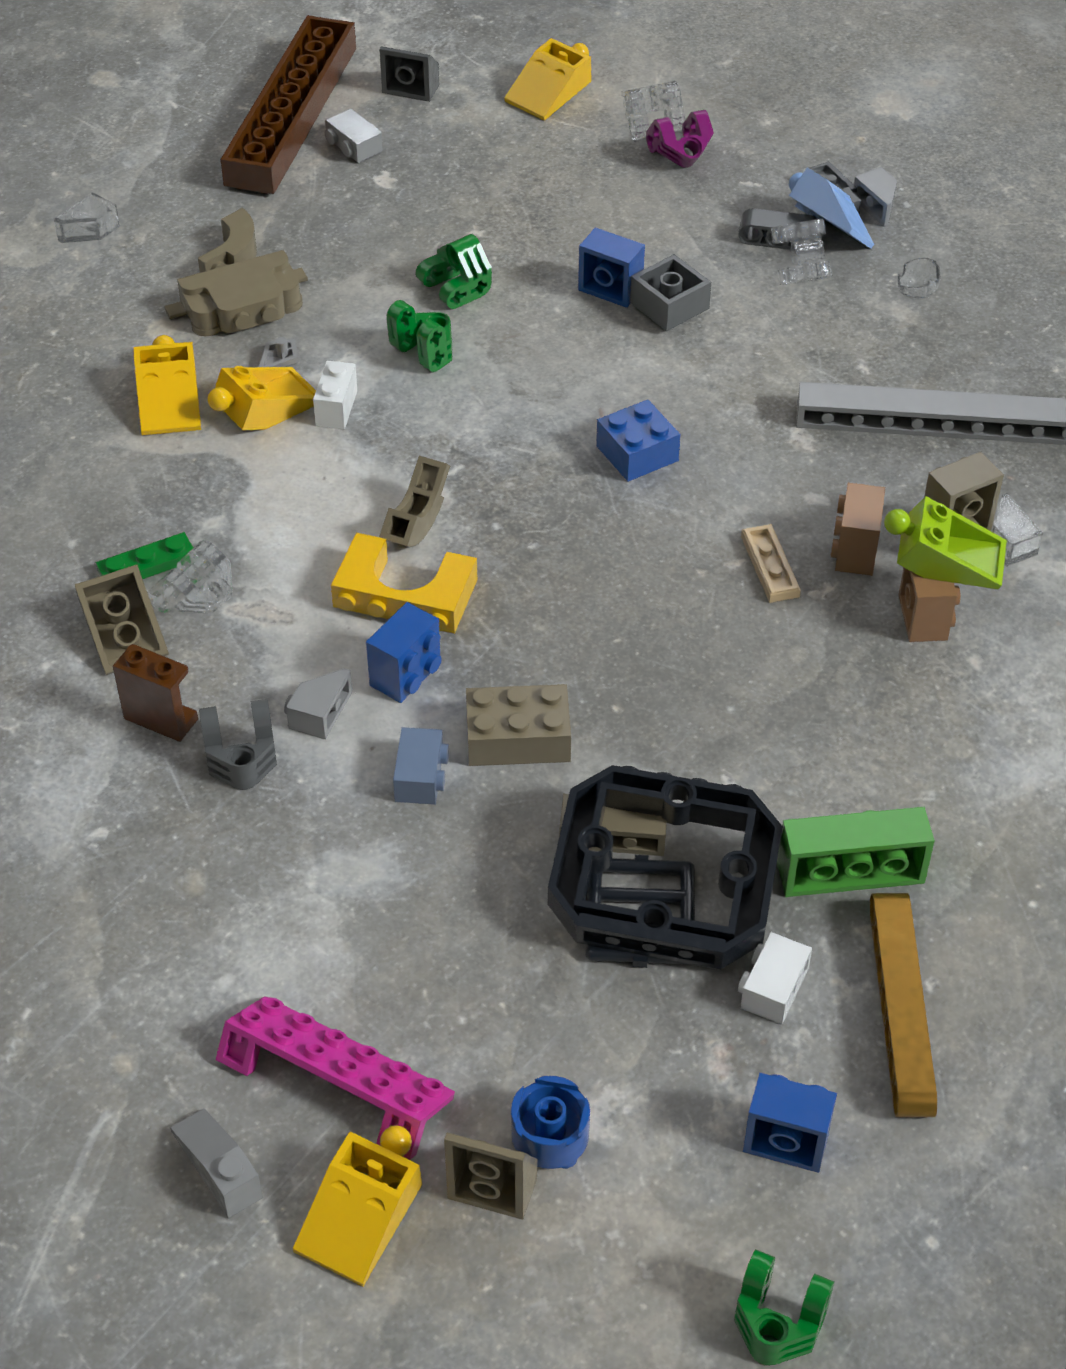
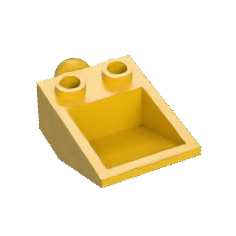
[504,38,591,121]
[133,335,201,435]
[208,366,316,430]
[293,1125,422,1287]

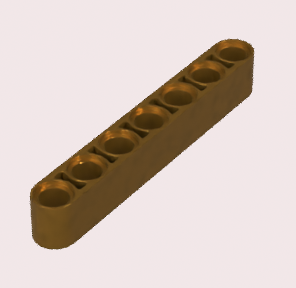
[870,893,937,1117]

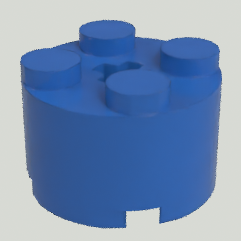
[511,1076,590,1169]

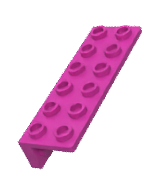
[215,996,455,1160]

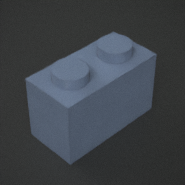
[393,727,449,805]

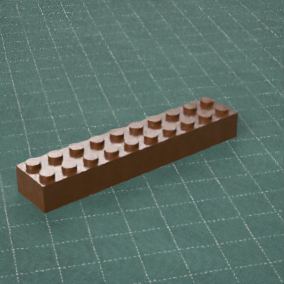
[220,15,356,194]

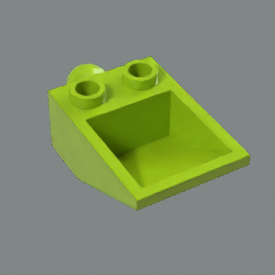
[884,496,1007,590]

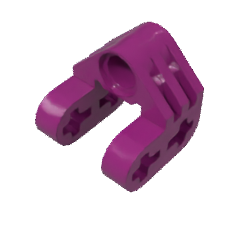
[646,109,714,168]

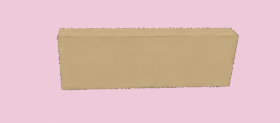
[741,524,801,603]

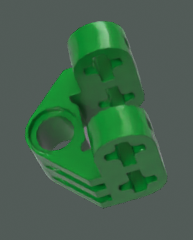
[415,234,492,309]
[386,300,452,372]
[734,1249,835,1366]

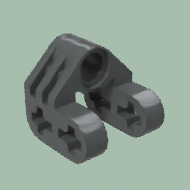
[199,699,277,790]

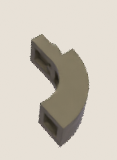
[198,208,257,273]
[379,455,450,547]

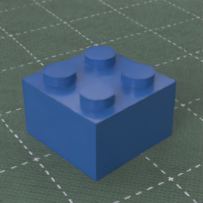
[578,227,645,308]
[596,399,681,482]
[366,602,442,703]
[743,1073,837,1173]

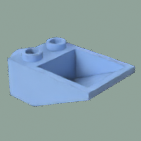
[789,167,874,249]

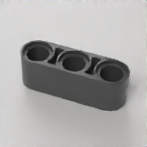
[738,208,820,251]

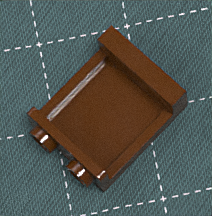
[113,644,198,742]

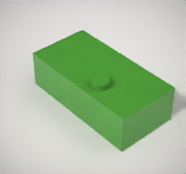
[777,807,935,897]

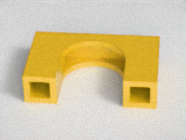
[331,532,478,634]

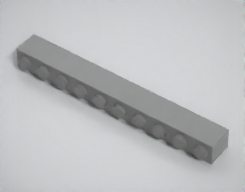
[796,382,1066,445]

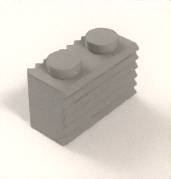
[325,108,383,163]

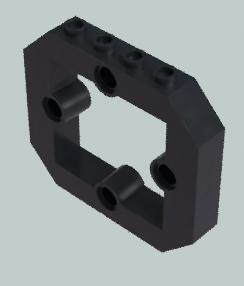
[547,765,783,970]

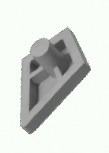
[259,337,299,367]

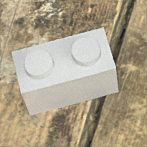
[313,361,358,429]
[738,932,812,1025]

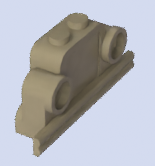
[164,250,308,336]

